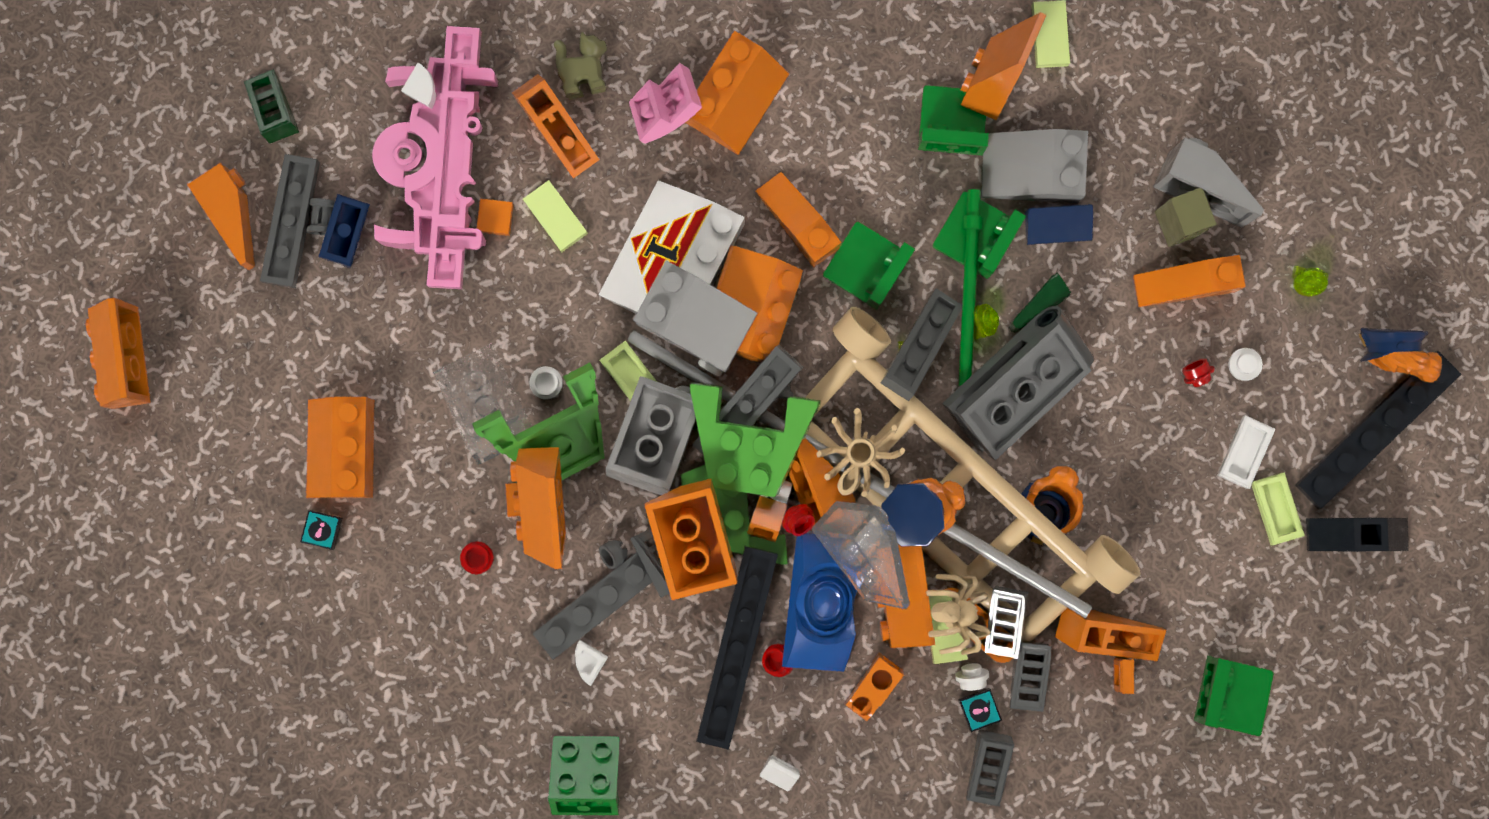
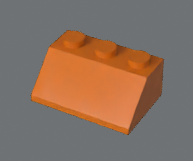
[685,30,789,155]
[716,245,803,362]
[86,298,151,409]
[306,397,375,498]
[510,447,566,569]
[644,478,737,600]
[871,544,935,648]

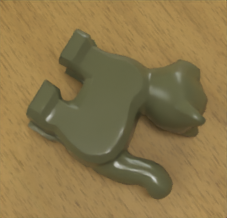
[554,32,607,100]

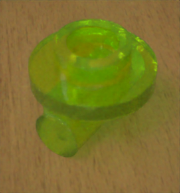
[1292,266,1328,297]
[974,304,999,340]

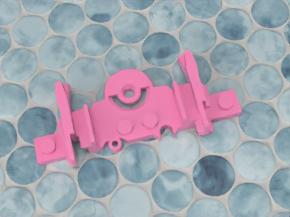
[372,26,498,289]

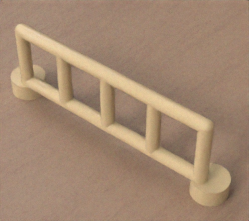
[805,307,1141,643]

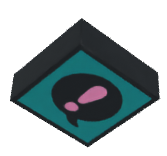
[300,510,343,550]
[958,688,1002,732]

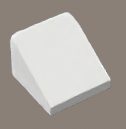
[760,755,800,791]

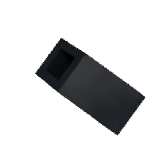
[1306,518,1409,552]

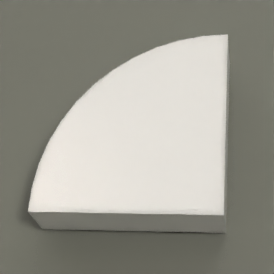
[401,63,436,109]
[575,640,608,686]

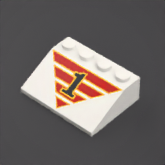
[599,180,745,314]

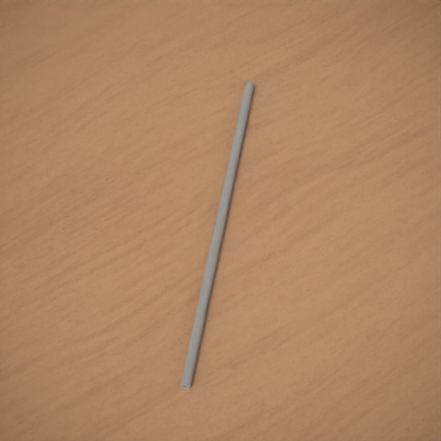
[627,330,1092,618]

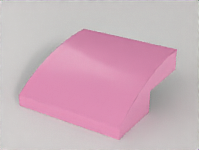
[629,63,702,144]

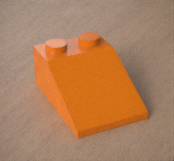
[960,12,1046,121]

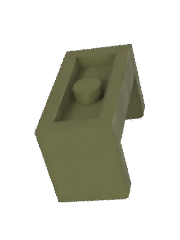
[1155,188,1217,247]

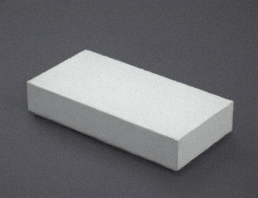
[1217,415,1275,489]

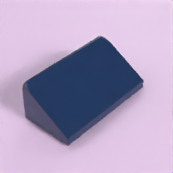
[318,194,370,268]
[1024,204,1093,245]

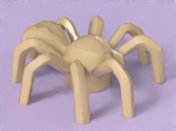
[816,408,905,497]
[926,574,991,655]

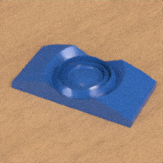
[782,533,862,672]

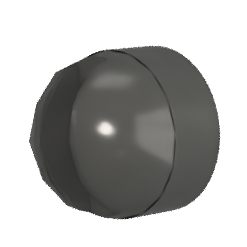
[599,540,628,569]

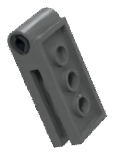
[942,306,1094,460]

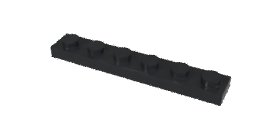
[1295,351,1462,509]
[696,545,778,750]

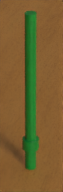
[958,189,983,387]

